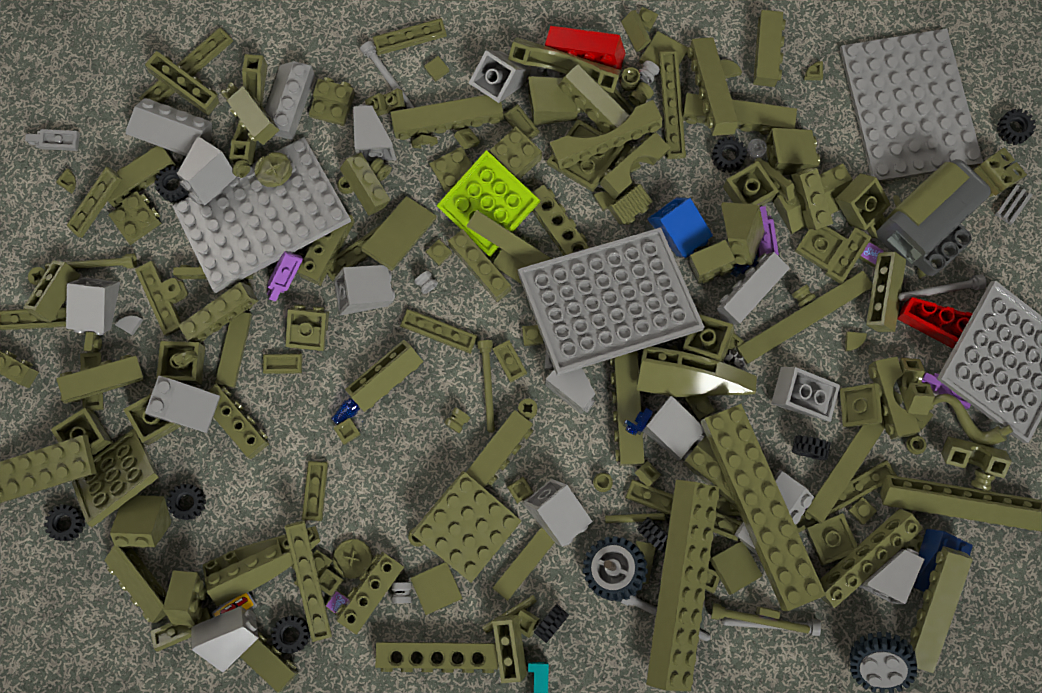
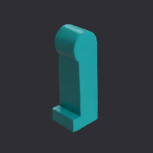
[528,662,549,693]

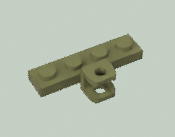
[135,261,188,336]

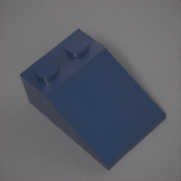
[913,529,973,592]

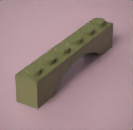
[508,37,621,93]
[229,54,268,166]
[550,100,662,169]

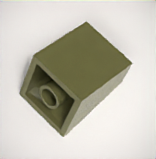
[528,76,580,126]
[764,128,820,175]
[721,202,765,265]
[110,495,171,548]

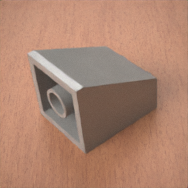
[469,50,531,103]
[353,104,396,162]
[177,137,236,206]
[334,265,395,316]
[66,277,120,335]
[545,368,595,414]
[643,396,705,461]
[522,479,593,547]
[859,548,924,604]
[191,606,258,672]

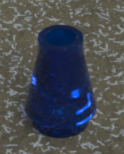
[331,398,360,425]

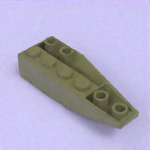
[637,346,757,397]
[203,526,321,606]

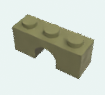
[792,168,833,230]
[896,358,935,415]
[941,436,1012,478]

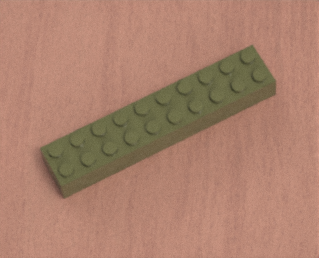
[701,404,826,611]
[646,480,719,691]

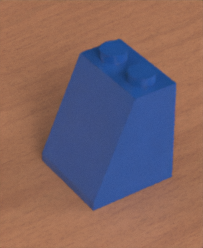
[647,197,713,258]

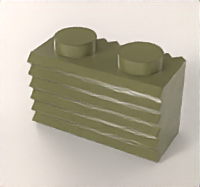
[607,183,653,225]

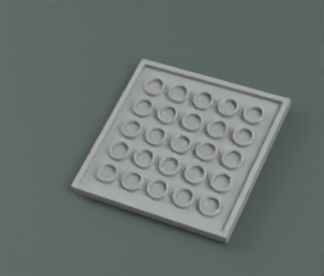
[937,281,1042,443]

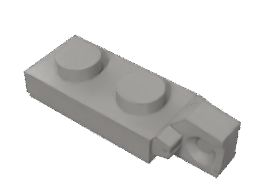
[25,129,80,151]

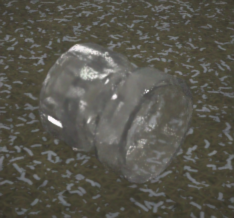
[745,139,767,163]

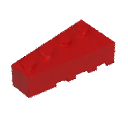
[545,26,626,70]
[897,297,973,349]

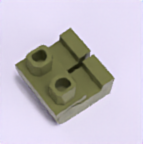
[974,147,1027,198]

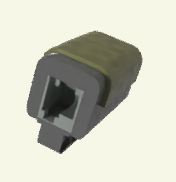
[876,159,991,276]

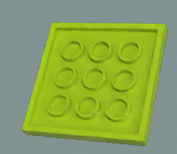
[437,150,541,257]

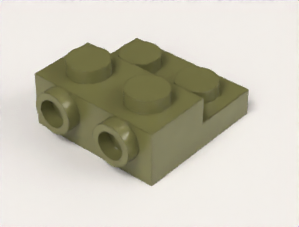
[308,77,355,126]
[108,191,162,245]
[285,304,329,351]

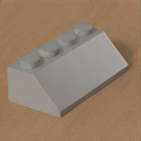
[265,61,315,140]
[125,98,212,156]
[717,252,790,325]
[734,470,815,555]

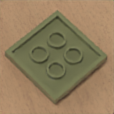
[547,119,624,192]

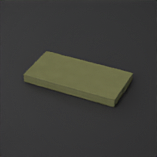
[361,196,437,271]

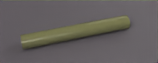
[605,513,665,523]
[482,595,537,633]

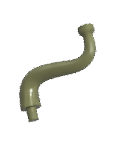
[929,393,1013,446]

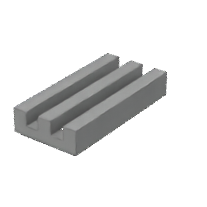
[994,184,1033,225]

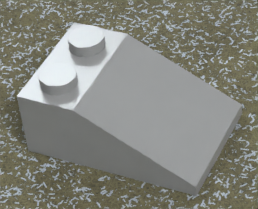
[771,367,840,422]
[145,376,220,433]

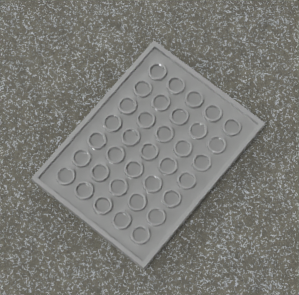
[840,29,983,182]
[172,137,351,293]
[517,227,704,375]

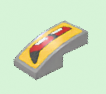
[211,592,257,617]

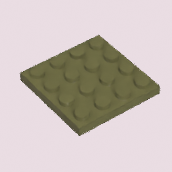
[71,428,159,528]
[411,471,522,583]

